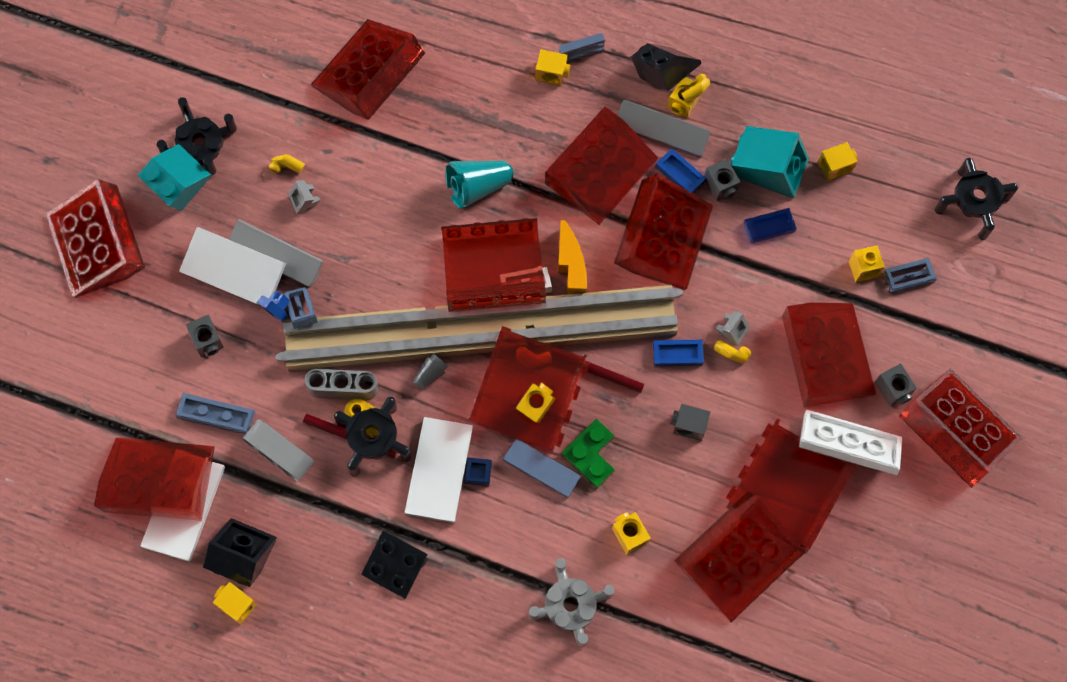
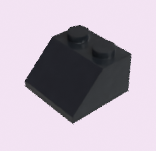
[631,43,702,91]
[203,518,277,587]

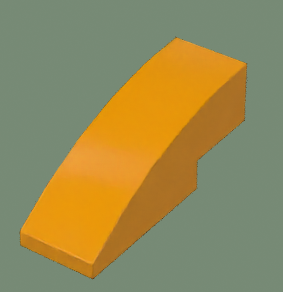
[558,220,587,294]

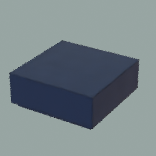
[464,457,492,486]

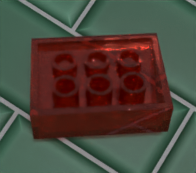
[311,19,425,120]
[545,107,658,225]
[614,173,713,290]
[46,179,145,298]
[782,302,876,407]
[899,368,1022,488]
[94,437,215,521]
[674,492,805,622]

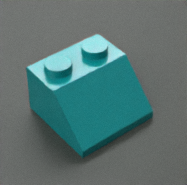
[137,144,212,211]

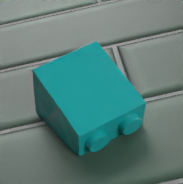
[730,126,809,198]

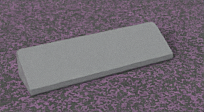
[614,100,711,158]
[229,219,323,287]

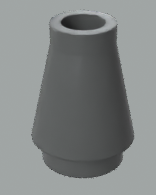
[412,354,448,390]

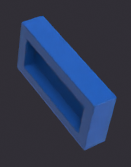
[655,148,706,197]
[653,339,704,367]

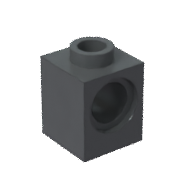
[704,159,740,201]
[186,314,224,357]
[875,364,917,406]
[671,404,711,441]

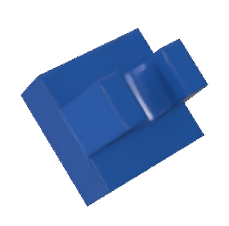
[256,291,290,322]

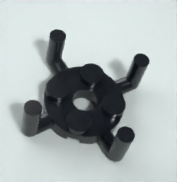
[156,97,237,175]
[934,158,1018,240]
[334,397,411,477]

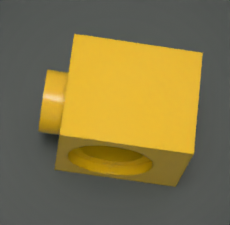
[535,49,571,86]
[667,77,701,118]
[818,142,858,181]
[849,245,885,282]
[516,383,556,423]
[612,512,651,555]
[213,582,257,625]

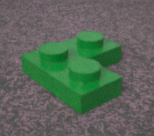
[561,419,615,489]

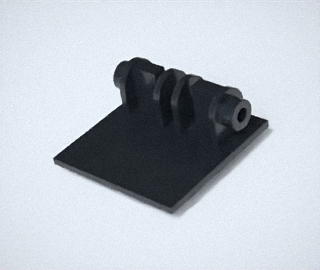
[361,530,428,599]

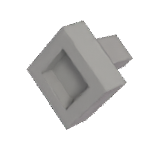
[287,180,320,214]
[716,311,750,346]

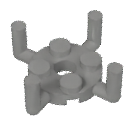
[528,558,614,647]

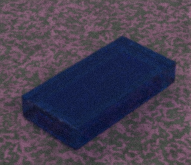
[743,208,797,244]

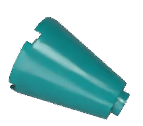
[445,160,514,209]

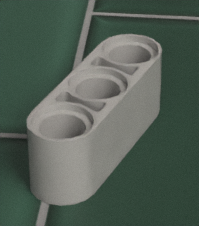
[305,369,379,400]
[242,419,314,482]

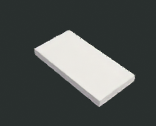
[179,227,286,304]
[799,410,902,475]
[405,417,473,524]
[140,451,225,562]

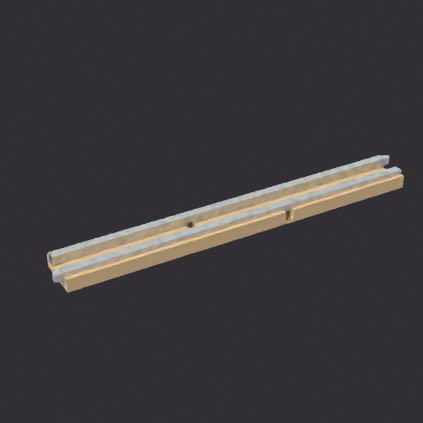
[275,285,683,371]

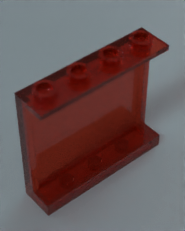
[441,218,546,312]
[468,326,589,452]
[726,418,857,554]

